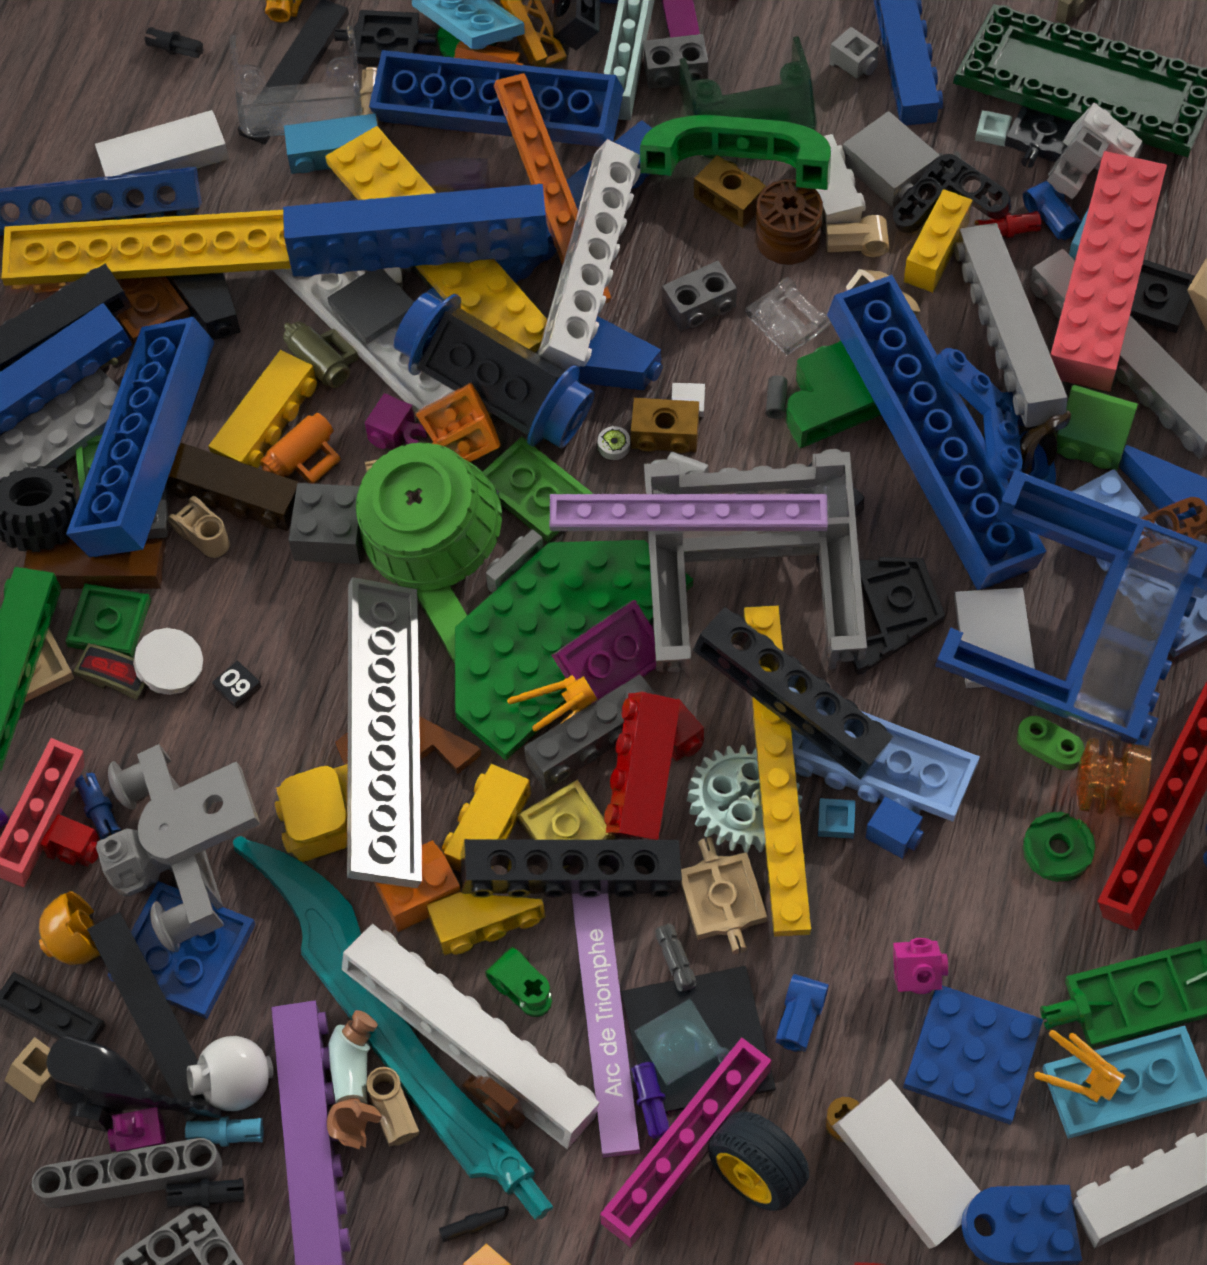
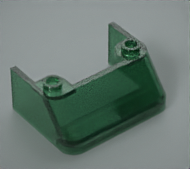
[679,36,817,159]

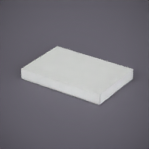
[954,588,1035,688]

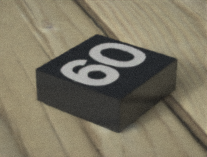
[212,660,262,709]

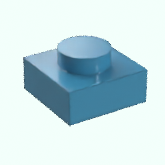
[818,798,855,839]

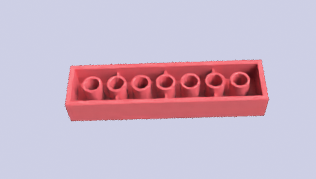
[1050,151,1167,392]

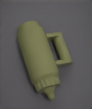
[283,321,360,388]

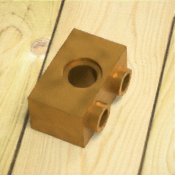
[694,155,766,229]
[631,398,699,453]

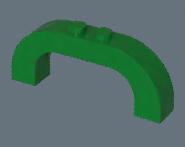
[640,115,831,190]

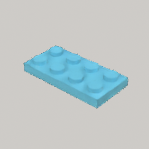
[411,0,525,49]
[1042,1026,1207,1139]

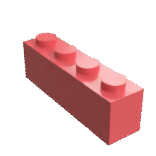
[0,738,84,888]

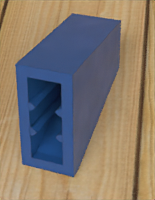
[579,316,663,390]

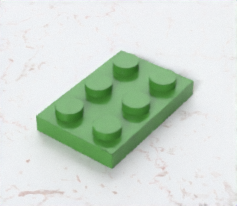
[482,436,593,542]

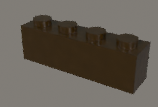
[166,443,300,531]

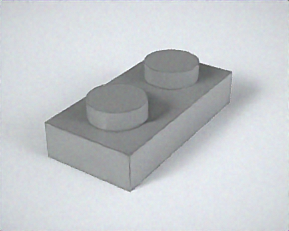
[486,529,543,593]

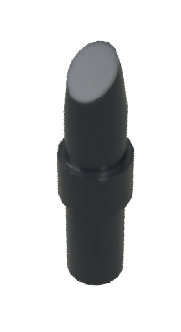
[438,1206,509,1243]

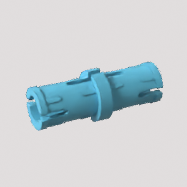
[185,1116,264,1147]

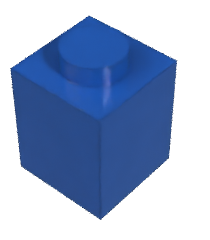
[865,796,924,859]

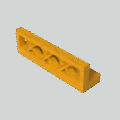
[499,0,567,67]

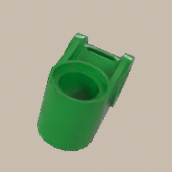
[485,947,552,1017]

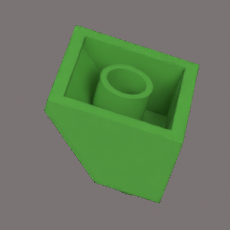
[1057,385,1138,471]

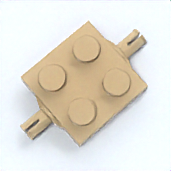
[680,837,768,954]

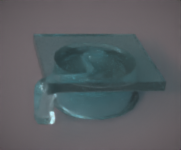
[634,999,729,1086]

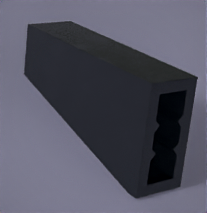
[166,273,241,340]

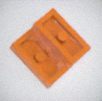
[416,382,500,462]

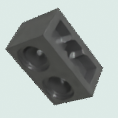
[643,34,708,89]
[662,261,737,332]

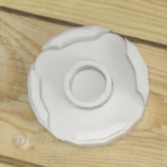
[133,628,203,695]

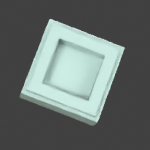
[975,110,1012,147]

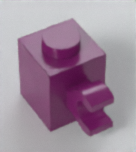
[365,393,428,450]
[108,1107,167,1152]

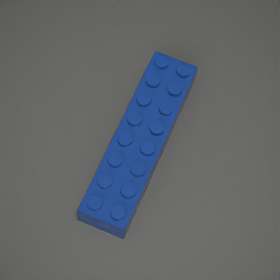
[369,50,624,147]
[283,184,549,277]
[66,317,214,557]

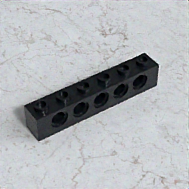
[693,607,894,780]
[460,839,682,898]

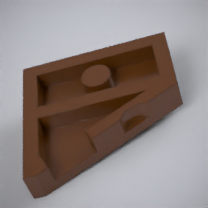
[462,1074,526,1130]

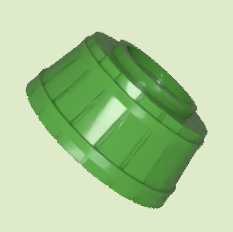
[356,443,502,590]

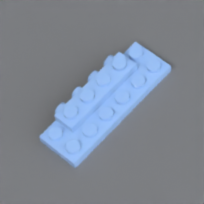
[788,687,980,822]

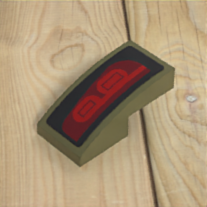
[73,643,145,700]

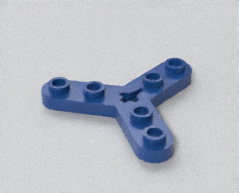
[933,348,1025,479]

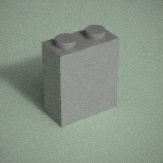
[843,111,940,207]

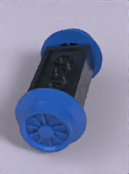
[393,292,595,449]

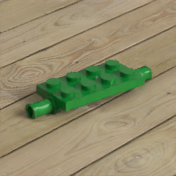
[1040,940,1207,1048]

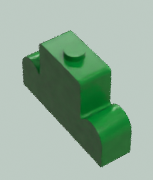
[786,341,881,449]

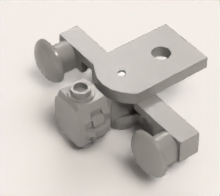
[96,744,260,952]

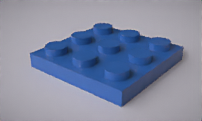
[108,881,256,1019]
[903,985,1043,1125]

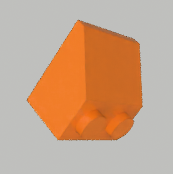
[374,840,461,932]

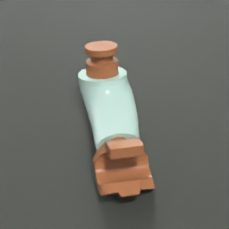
[327,1010,382,1149]

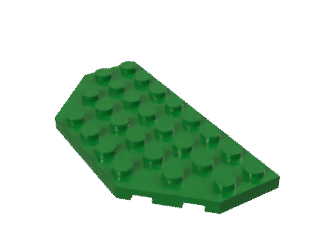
[455,540,694,761]

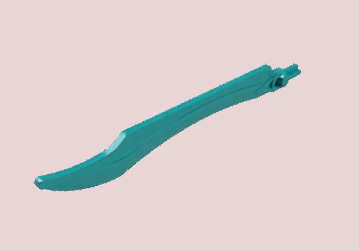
[233,836,553,1221]

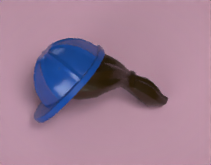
[1019,411,1071,485]

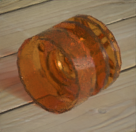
[1076,738,1151,820]

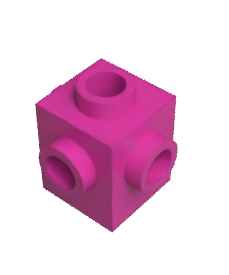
[893,938,948,994]

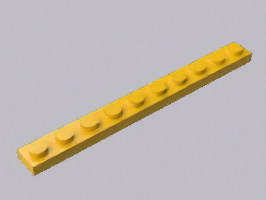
[744,605,811,937]

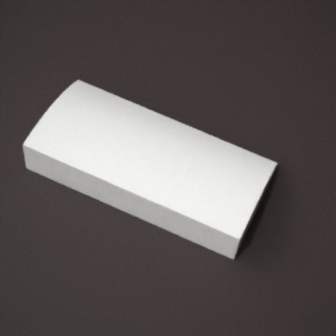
[95,110,229,177]
[832,1079,981,1249]

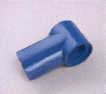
[1023,180,1082,240]
[775,974,829,1052]

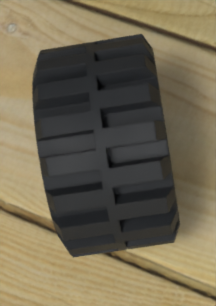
[0,466,77,552]

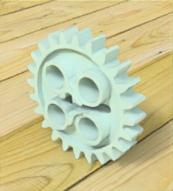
[687,745,802,853]

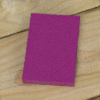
[551,600,656,704]

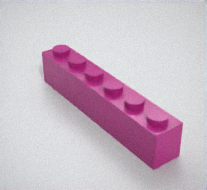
[600,1038,772,1248]

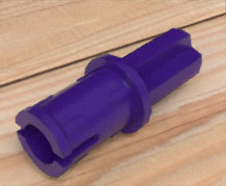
[631,1062,669,1139]

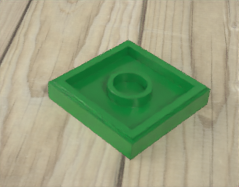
[65,583,151,658]

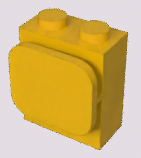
[275,764,348,862]

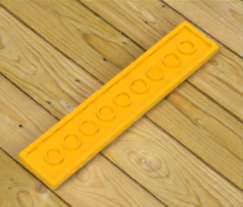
[325,126,547,352]
[1,210,291,286]

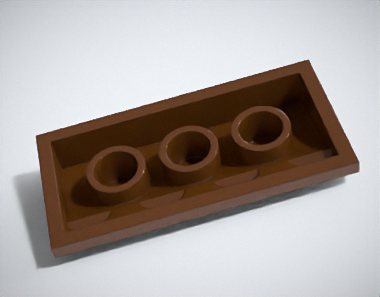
[24,537,167,589]

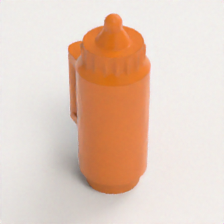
[260,413,341,484]

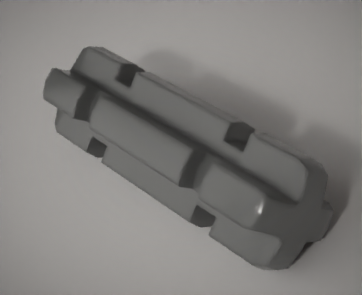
[655,924,696,992]

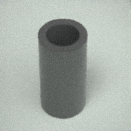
[766,375,788,419]

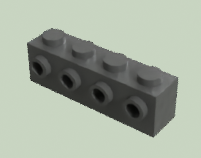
[524,674,656,790]

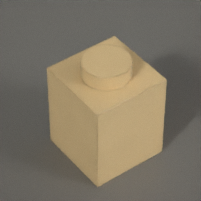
[4,1037,54,1103]

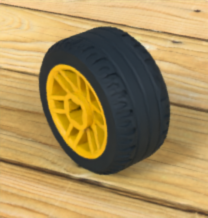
[708,1112,809,1211]

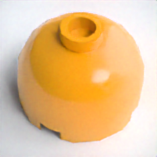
[39,891,100,965]

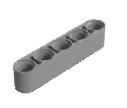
[31,1138,223,1208]

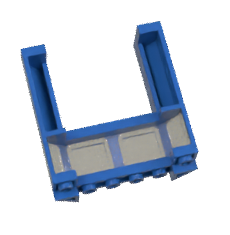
[935,469,1207,750]

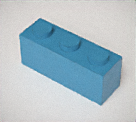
[284,114,377,174]

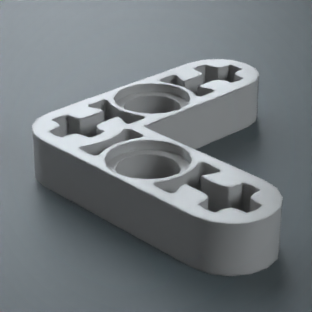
[114,1207,243,1265]

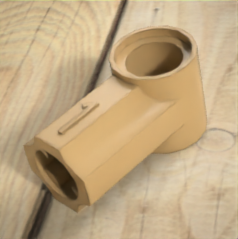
[826,215,889,257]
[367,1067,419,1147]

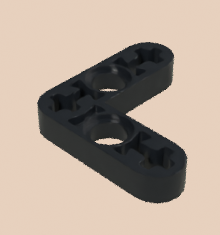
[893,154,1012,233]

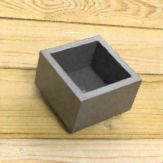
[289,483,363,564]

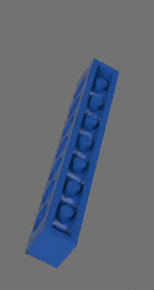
[0,167,202,235]

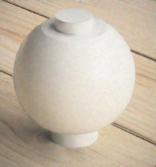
[187,1036,273,1111]

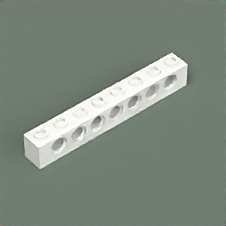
[538,139,640,371]

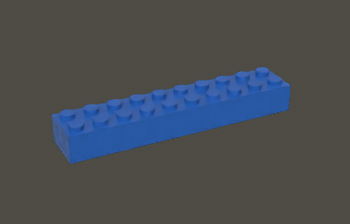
[827,275,1047,590]

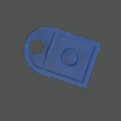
[961,1185,1082,1265]

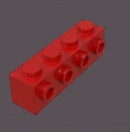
[604,692,681,840]

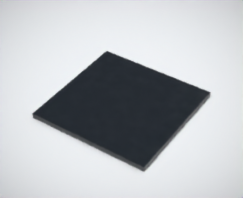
[621,966,776,1113]

